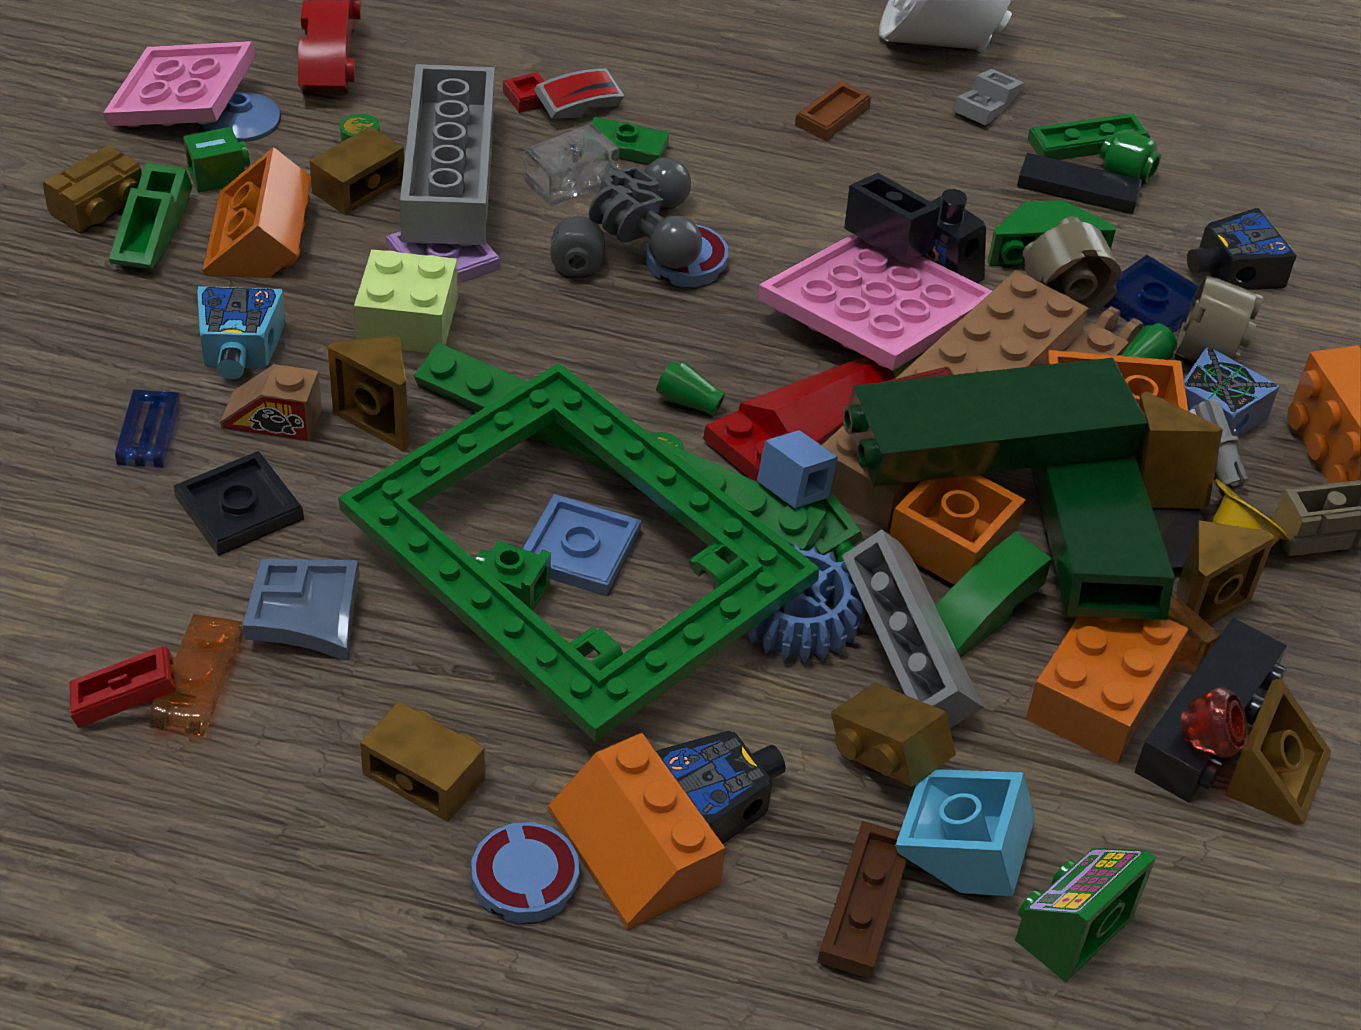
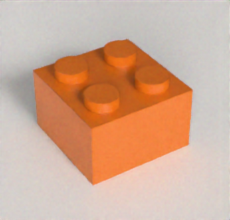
[890,474,1026,585]

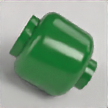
[1099,129,1161,183]

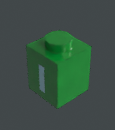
[183,127,250,192]

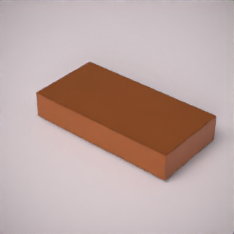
[795,81,871,141]

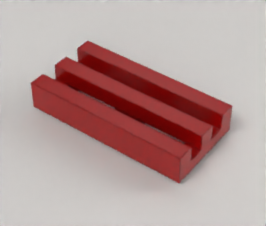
[69,645,176,728]

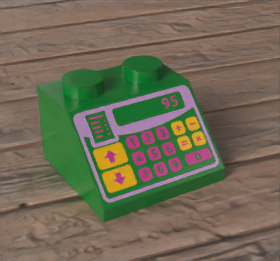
[1015,848,1156,982]

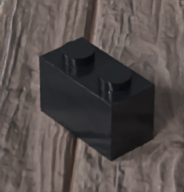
[844,173,940,263]

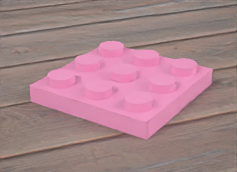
[103,41,257,128]

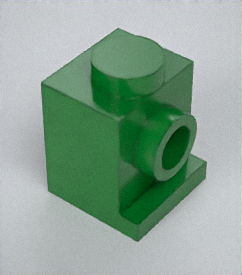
[475,540,551,611]

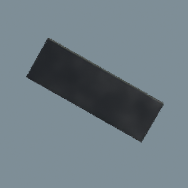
[1017,153,1142,213]

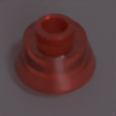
[1181,686,1247,758]

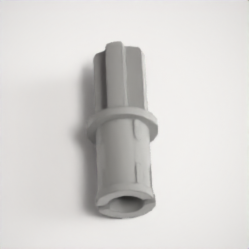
[1195,399,1249,490]

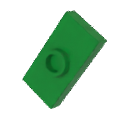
[583,117,670,165]

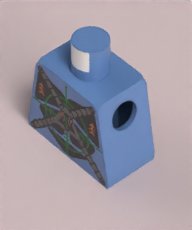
[1184,347,1280,438]

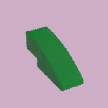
[109,163,192,269]
[935,531,1052,658]

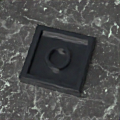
[174,451,304,556]

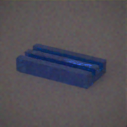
[115,390,180,468]

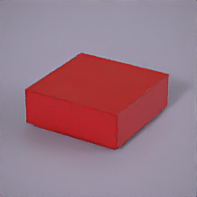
[503,72,544,113]

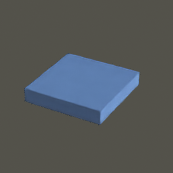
[523,494,641,596]

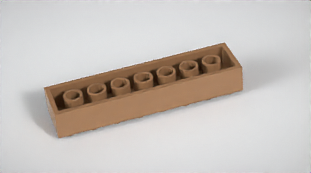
[822,270,1088,531]

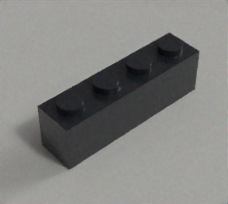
[1134,618,1287,803]

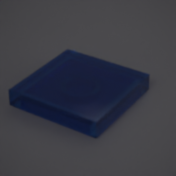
[1104,255,1199,333]

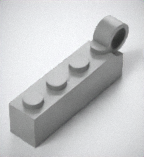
[842,530,984,728]

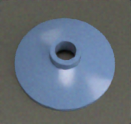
[201,92,280,142]

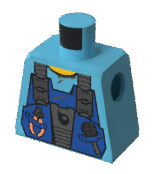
[197,286,286,379]

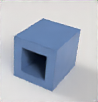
[757,430,838,508]

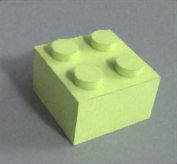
[354,249,458,353]

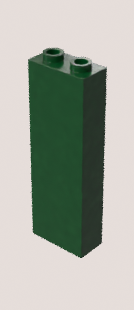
[843,358,1148,486]
[1031,455,1175,620]

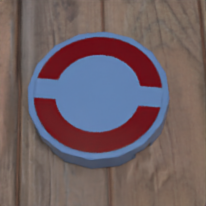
[646,224,728,287]
[471,822,580,923]

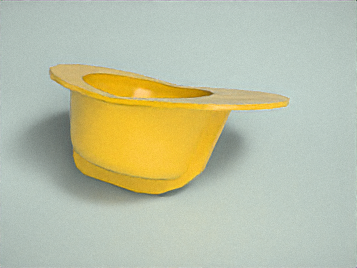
[1212,479,1290,547]

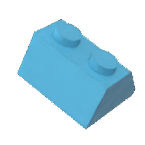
[896,769,1035,896]

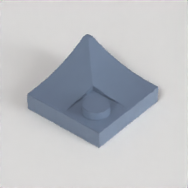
[242,559,360,660]

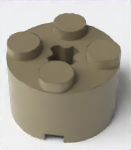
[1023,216,1122,315]
[1174,276,1264,363]

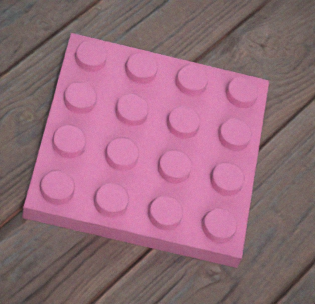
[757,234,992,371]

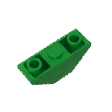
[988,200,1116,266]

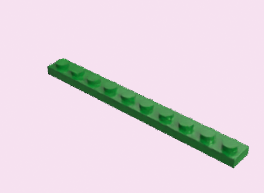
[413,342,827,551]

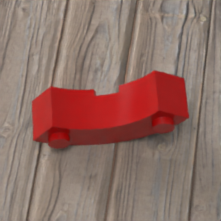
[298,0,362,93]

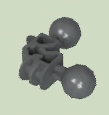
[588,158,702,269]

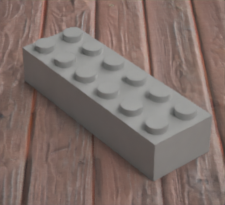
[400,64,495,246]

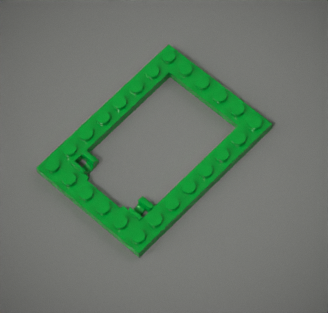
[338,363,819,742]

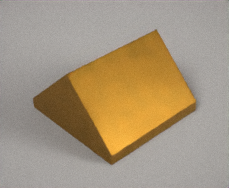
[327,336,409,452]
[1135,391,1223,509]
[1177,520,1275,639]
[1225,679,1331,825]

